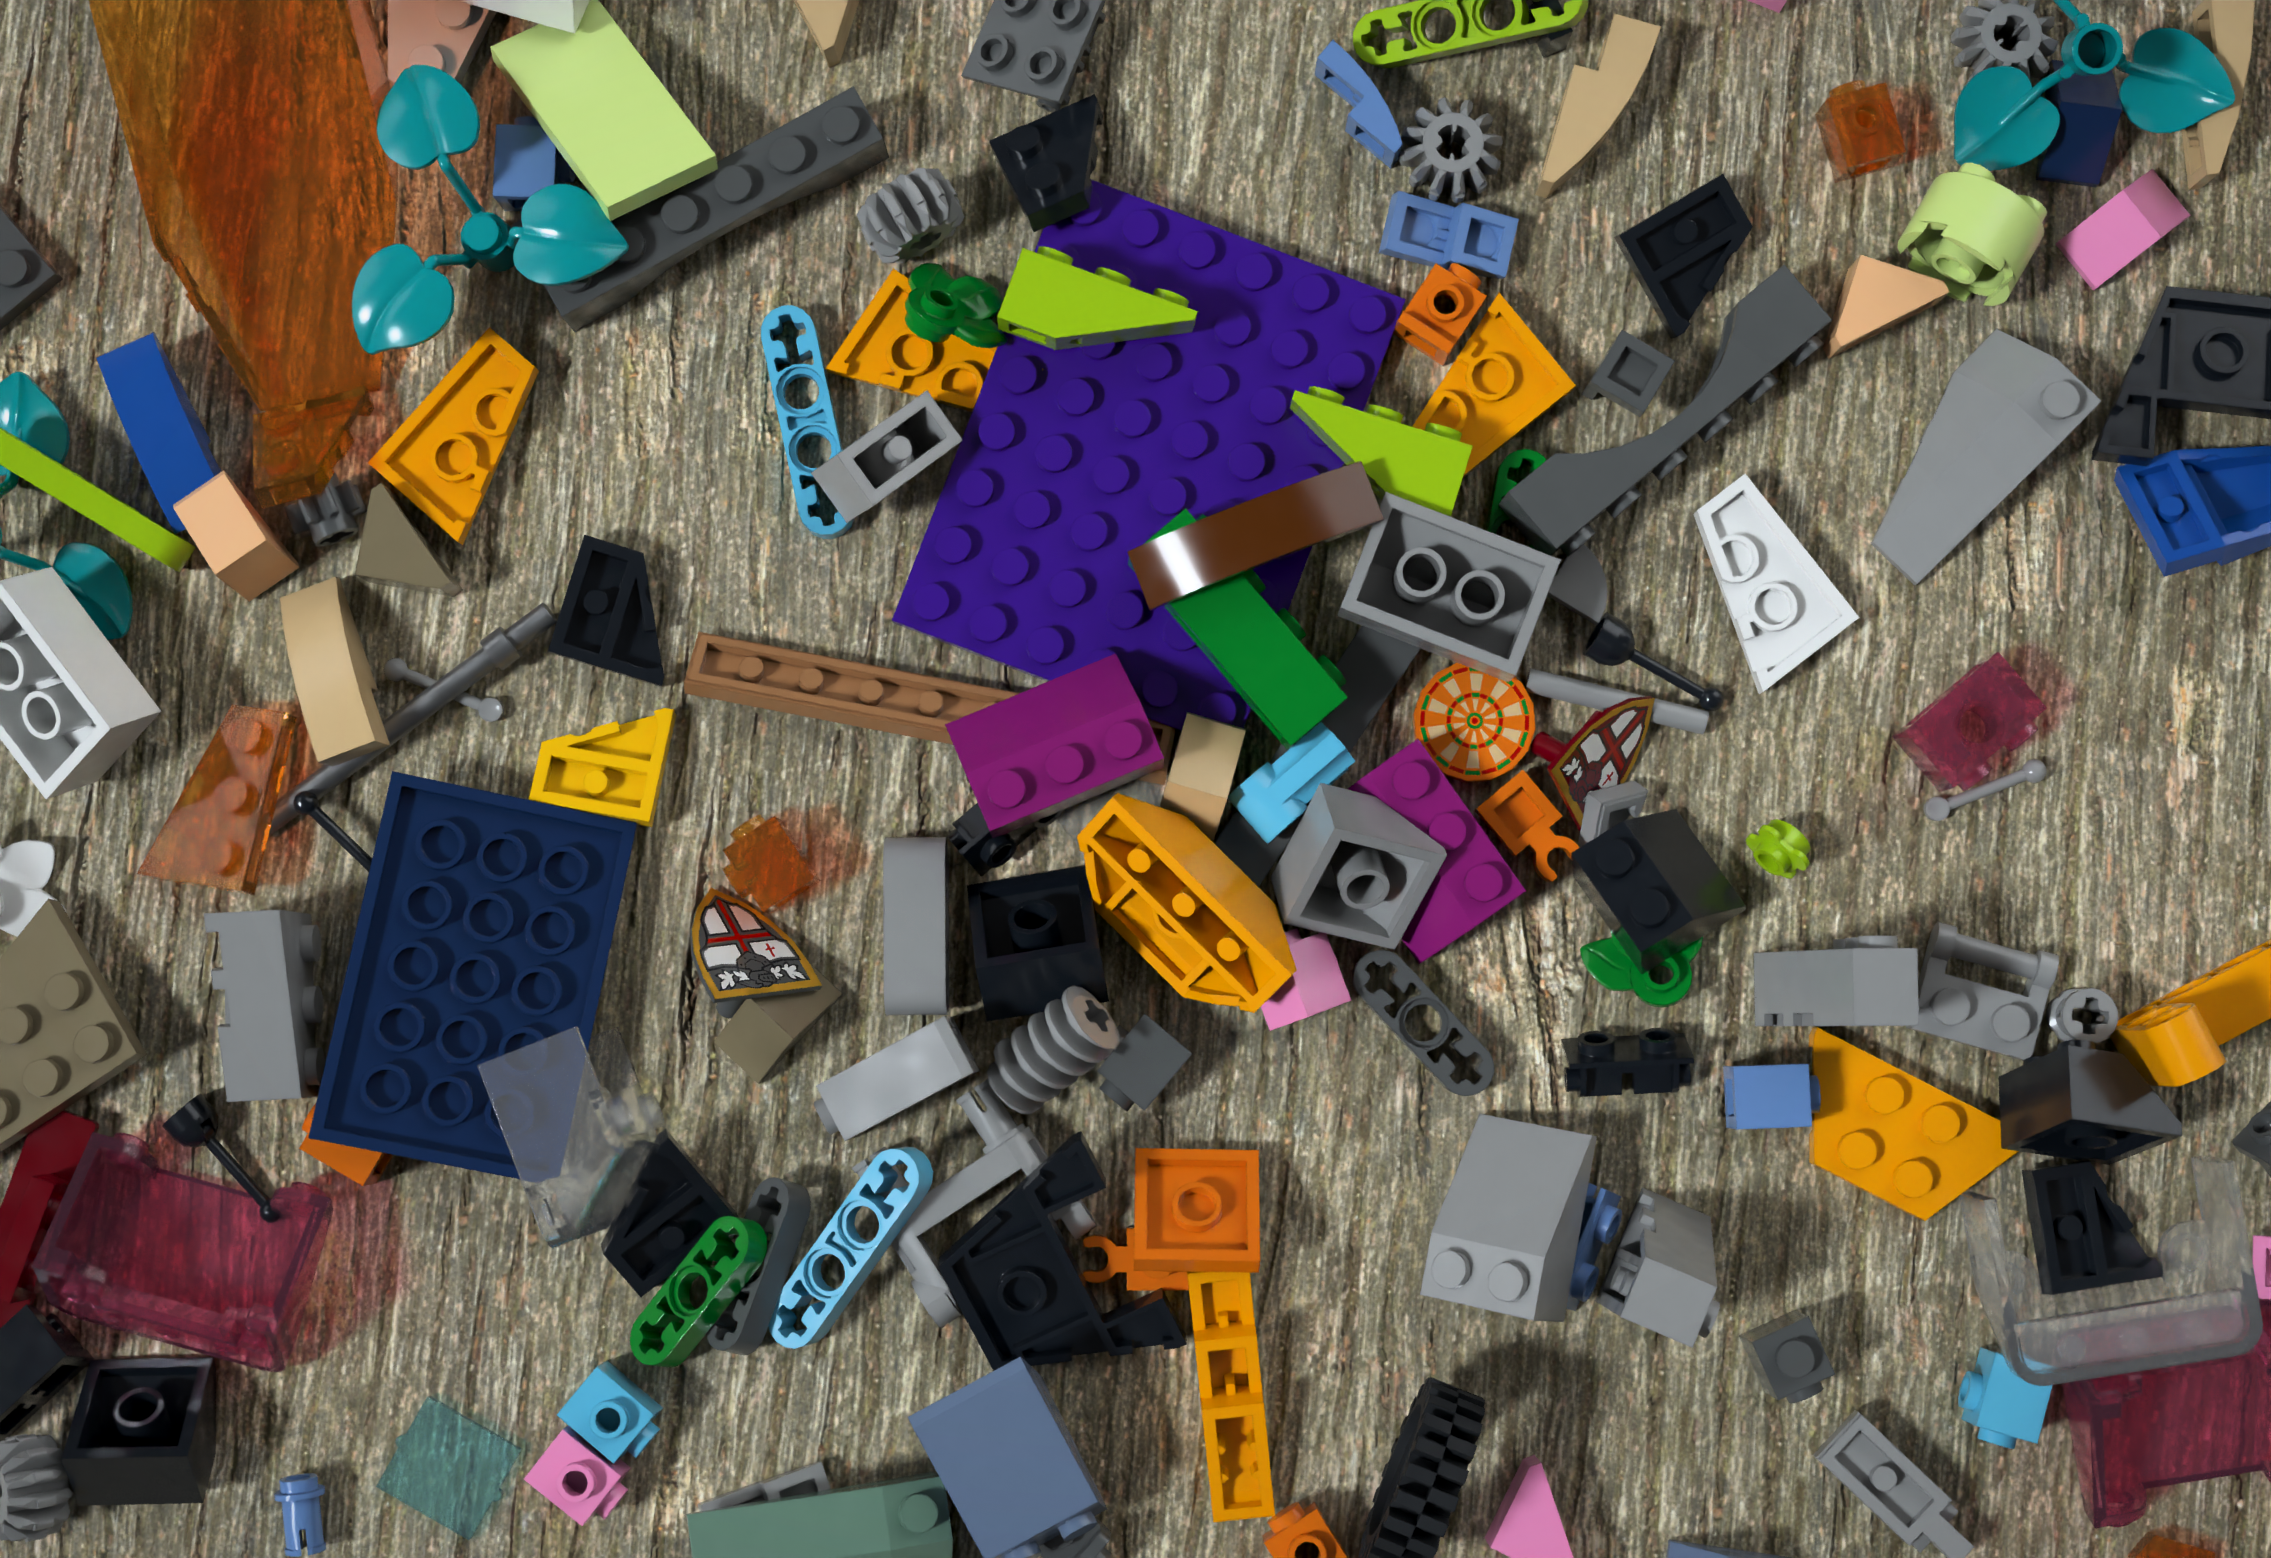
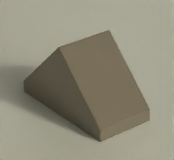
[355,483,463,597]
[714,961,843,1084]

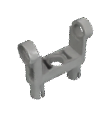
[852,1079,1097,1328]

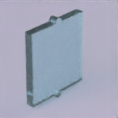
[376,1396,522,1540]

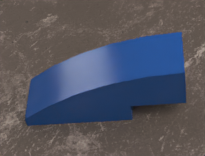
[96,332,222,534]

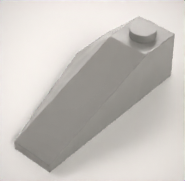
[1871,329,2101,586]

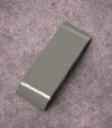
[883,837,949,1016]

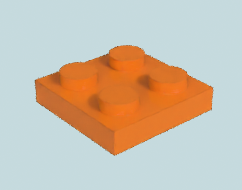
[1134,1148,1260,1273]

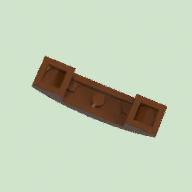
[1128,461,1384,611]

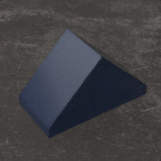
[2036,60,2123,187]

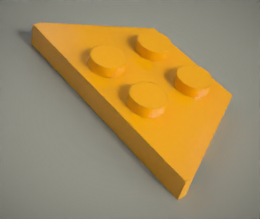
[1809,1027,2019,1221]

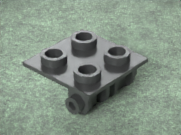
[961,0,1106,113]

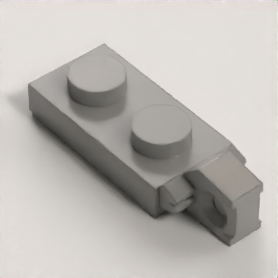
[1813,1410,1974,1558]

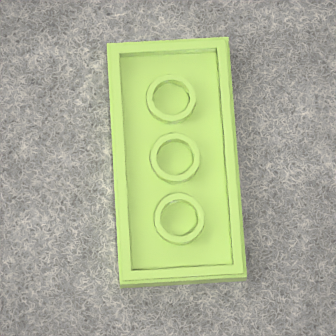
[490,0,718,221]

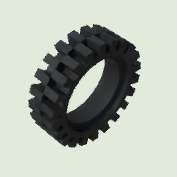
[1358,1377,1485,1558]

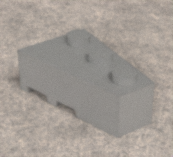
[204,910,325,1102]
[1754,935,1919,1026]
[1595,1187,1720,1348]

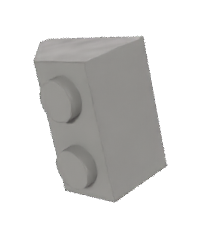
[1271,783,1447,950]

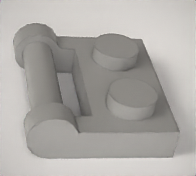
[1906,922,2059,1061]

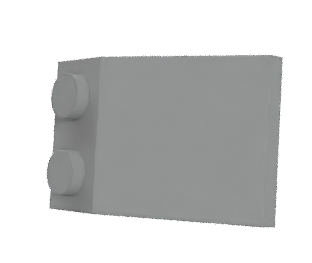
[1420,1114,1597,1322]

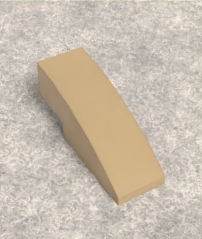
[1535,14,1661,198]
[280,577,390,766]

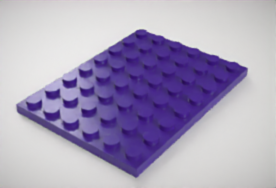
[892,179,1406,732]

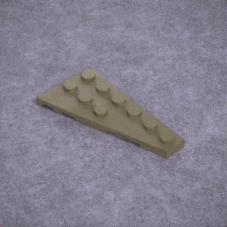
[0,899,147,1152]

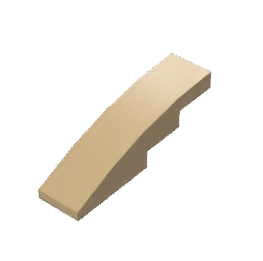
[2181,0,2255,190]

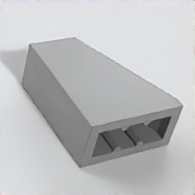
[814,1016,981,1141]

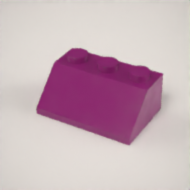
[945,653,1164,839]
[1347,739,1526,964]

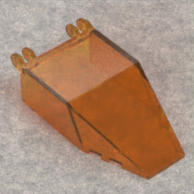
[89,0,398,411]

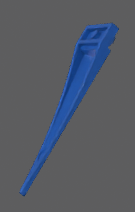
[2114,446,2271,577]

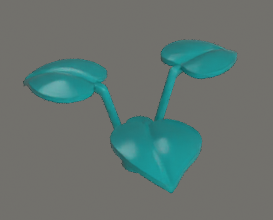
[1954,0,2235,171]
[352,65,629,355]
[0,371,133,640]

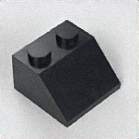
[1571,809,1746,974]
[967,866,1109,1022]
[1998,1040,2182,1165]
[61,1357,216,1506]

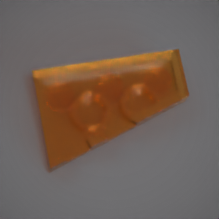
[137,704,297,895]

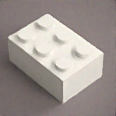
[0,567,161,800]

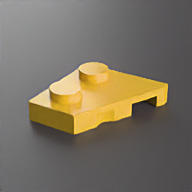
[529,708,676,827]

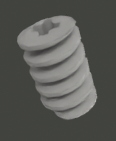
[987,985,1120,1114]

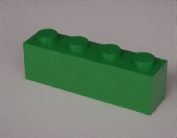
[1128,508,1348,750]

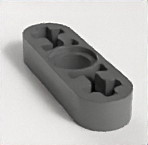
[1352,950,1494,1096]
[706,1177,811,1355]

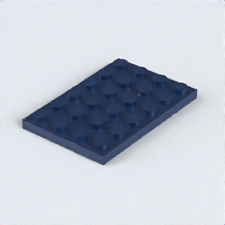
[308,771,637,1187]

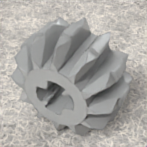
[1950,0,2059,81]
[1399,97,1503,203]
[857,168,965,263]
[0,1434,73,1542]

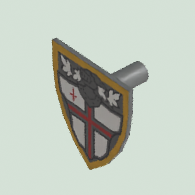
[690,888,822,1019]

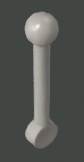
[384,658,505,722]
[1923,759,2047,821]

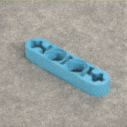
[761,305,855,539]
[768,1146,933,1349]

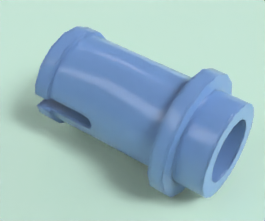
[274,1473,326,1557]

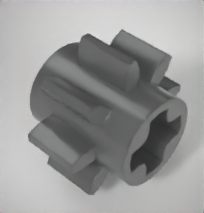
[284,472,367,547]

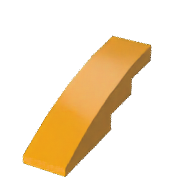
[1187,1272,1275,1522]

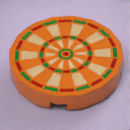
[1412,663,1536,783]

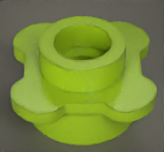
[1746,819,1810,879]

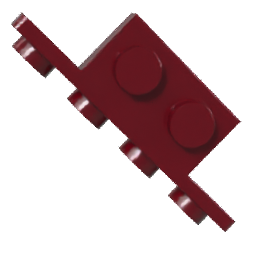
[0,1110,99,1328]

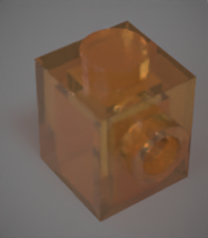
[1815,80,1906,183]
[723,814,821,914]

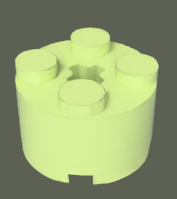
[1897,163,2047,306]

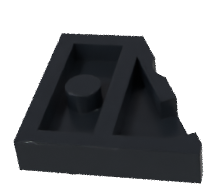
[989,94,1103,232]
[1614,174,1753,339]
[548,535,665,687]
[601,1129,738,1297]
[2022,1161,2163,1295]

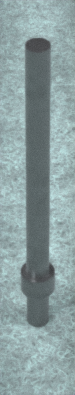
[250,602,557,840]

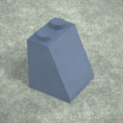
[908,1357,1107,1558]

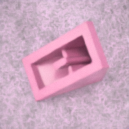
[2056,169,2191,291]
[1485,1455,1574,1558]

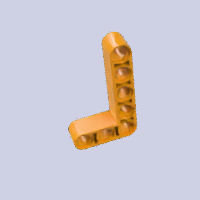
[2110,939,2271,1087]

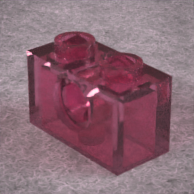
[1891,652,2047,792]

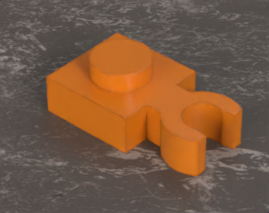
[1474,770,1579,883]
[1083,1227,1189,1291]

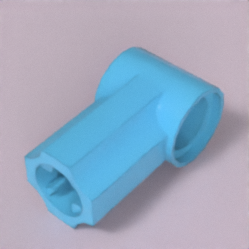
[1228,722,1355,844]

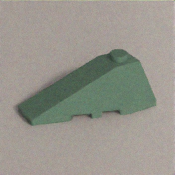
[686,1472,953,1558]

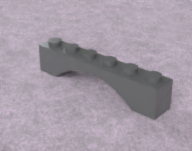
[544,86,889,332]
[1498,264,1832,557]

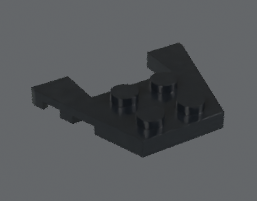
[2092,286,2271,466]
[938,1131,1187,1371]

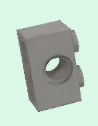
[811,390,963,523]

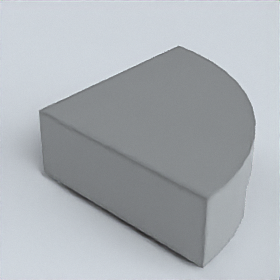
[1547,545,1607,625]
[1578,781,1648,847]

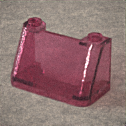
[32,1132,334,1372]
[2057,1299,2271,1528]

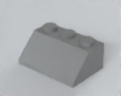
[1337,492,1561,683]

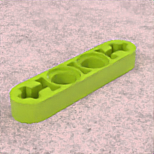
[1353,0,1588,69]
[0,427,196,573]

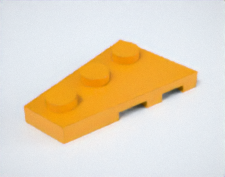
[825,268,1043,412]
[1412,292,1576,478]
[368,327,539,546]

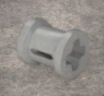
[2046,988,2118,1043]

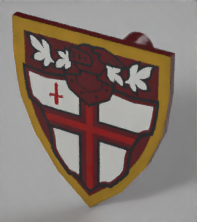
[1531,696,1655,832]

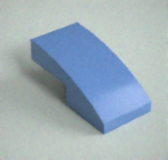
[1315,40,1403,169]
[1379,191,1519,279]

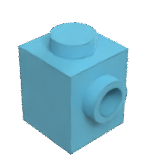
[1958,1347,2057,1449]
[557,1360,663,1464]

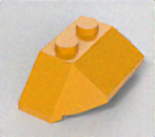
[1077,793,1297,1013]

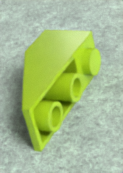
[997,246,1198,350]
[1290,386,1473,517]

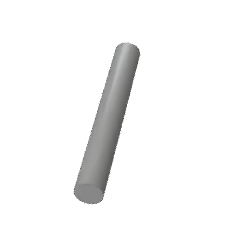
[1525,668,1709,735]

